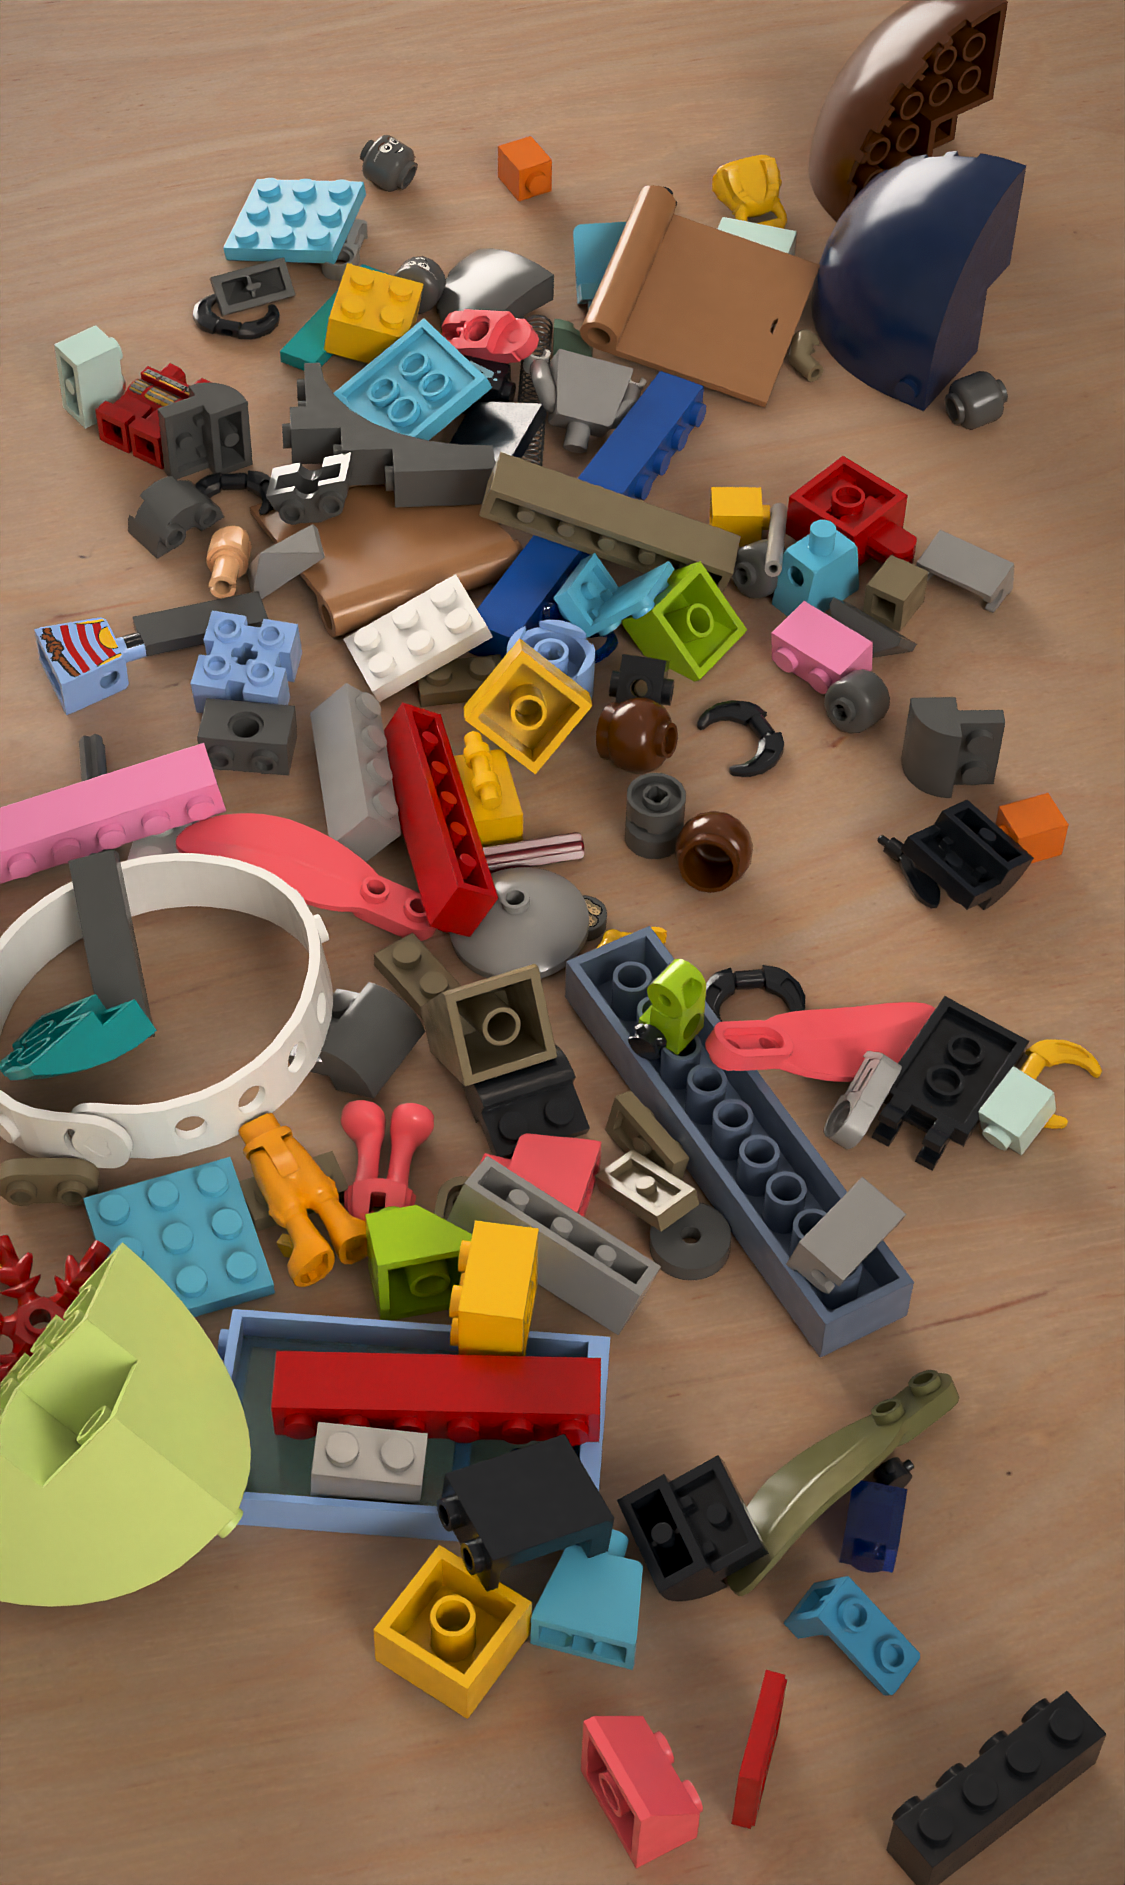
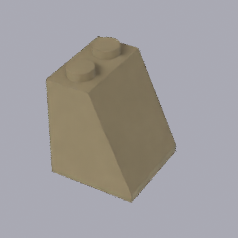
[420,964,557,1087]

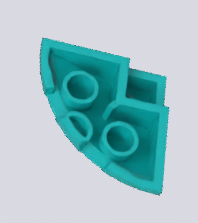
[0,994,157,1080]

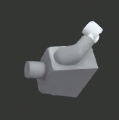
[523,349,647,453]

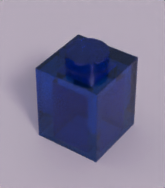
[839,1480,908,1573]

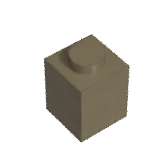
[863,555,929,632]

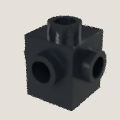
[609,654,674,706]

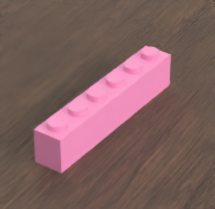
[0,743,226,884]

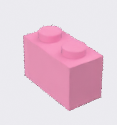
[771,601,873,694]

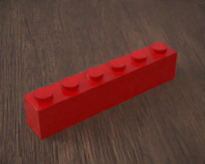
[384,702,498,937]
[271,1351,601,1446]

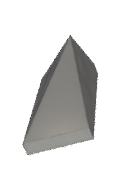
[247,524,325,599]

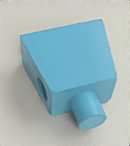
[772,520,859,616]
[530,1529,643,1670]

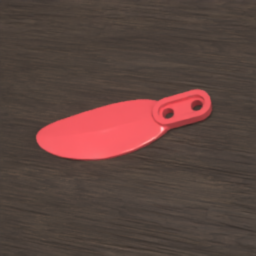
[176,813,436,941]
[705,1002,935,1082]

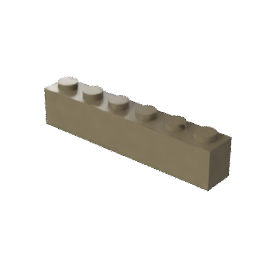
[479,452,741,593]

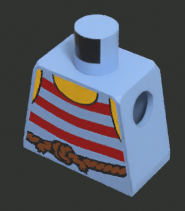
[34,617,146,715]

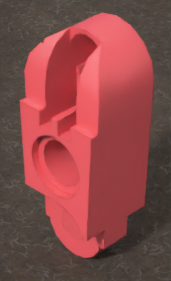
[441,309,539,364]

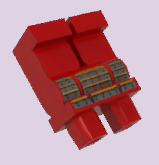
[95,363,212,469]

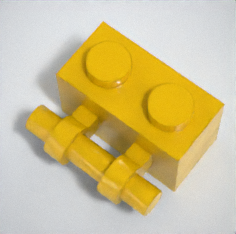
[454,731,523,847]

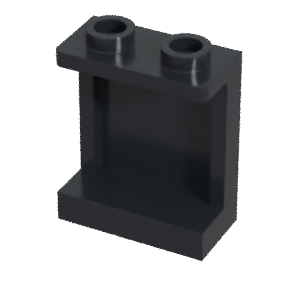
[437,1434,615,1592]

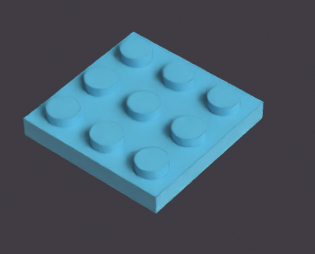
[223,178,366,264]
[333,318,493,441]
[83,1157,275,1317]

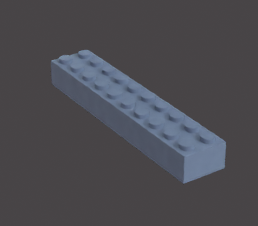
[565,926,914,1358]

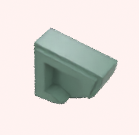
[553,319,593,357]

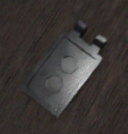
[872,996,1030,1171]

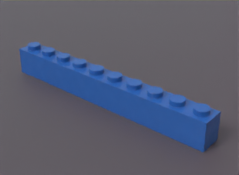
[468,371,707,659]

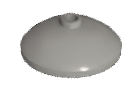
[449,867,589,978]

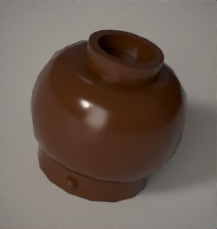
[596,697,678,774]
[675,811,753,893]

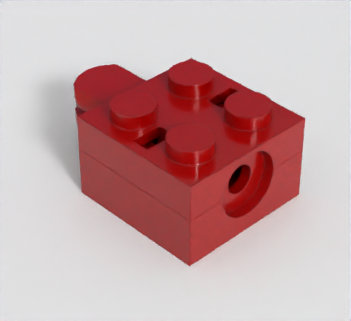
[785,456,917,567]

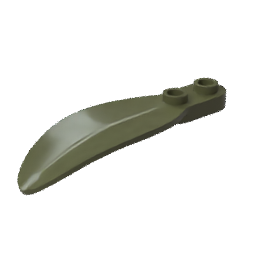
[727,1370,959,1596]

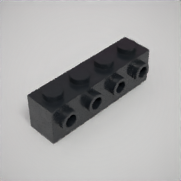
[886,1691,1106,1885]

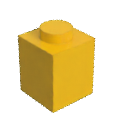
[709,487,770,547]

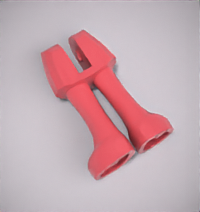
[340,1100,434,1221]

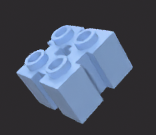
[190,610,302,713]

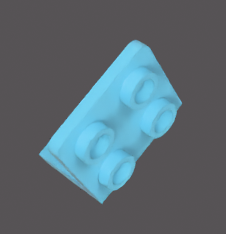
[573,222,626,310]
[553,553,674,638]

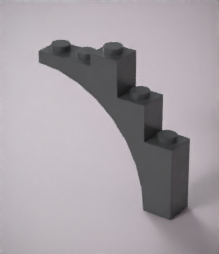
[282,363,495,507]

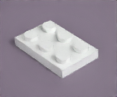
[343,574,493,702]

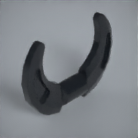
[193,294,280,339]
[195,470,274,515]
[697,700,784,777]
[705,965,805,1022]

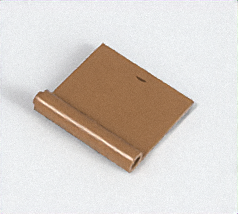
[580,185,820,408]
[250,484,523,638]

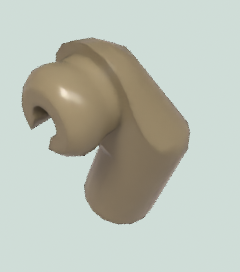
[787,329,823,382]

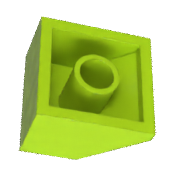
[621,561,747,682]
[365,1205,472,1321]

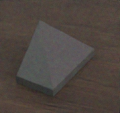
[210,257,296,316]
[829,597,917,658]

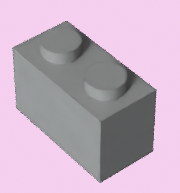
[311,1422,428,1505]

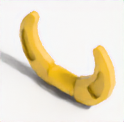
[1019,1039,1102,1129]

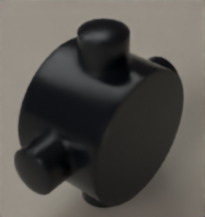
[628,1023,667,1060]
[871,1457,914,1495]

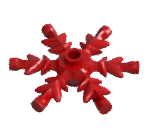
[0,1235,111,1383]

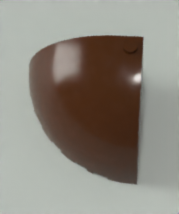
[808,0,1008,222]

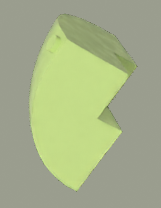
[0,1242,251,1607]

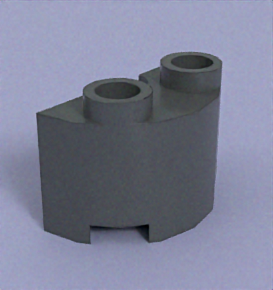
[266,452,354,525]
[128,476,224,559]

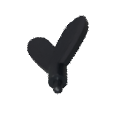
[877,835,940,908]

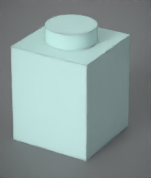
[978,1066,1056,1156]

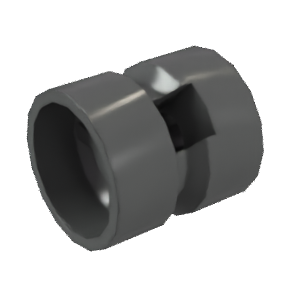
[625,773,686,859]

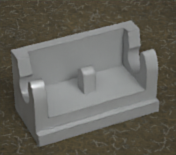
[916,530,1014,613]
[786,1177,906,1294]

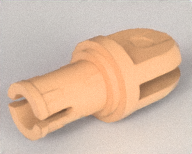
[206,526,252,599]

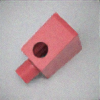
[480,1133,601,1217]

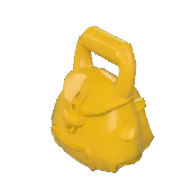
[712,155,787,229]

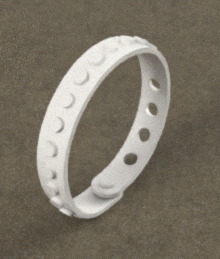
[0,853,333,1168]

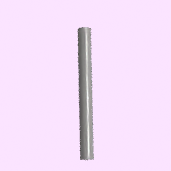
[765,503,788,577]

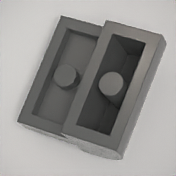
[158,382,253,480]
[901,697,1005,798]
[288,982,425,1099]

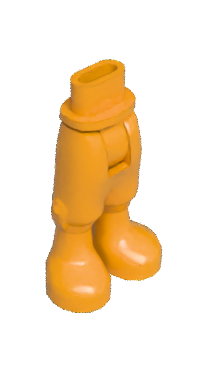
[238,1113,368,1287]

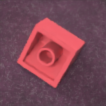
[581,1716,703,1869]

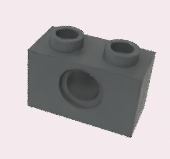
[197,698,297,776]

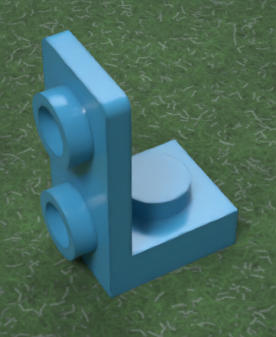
[784,1576,920,1696]

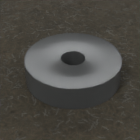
[649,1202,731,1280]

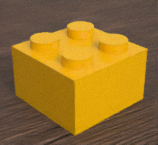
[324,263,424,364]
[463,638,593,775]
[449,1220,539,1356]
[373,1545,532,1719]

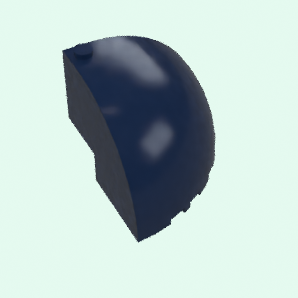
[811,151,1027,411]

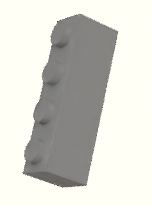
[310,683,401,862]
[446,1156,661,1335]

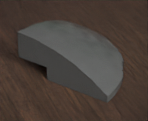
[437,248,554,333]

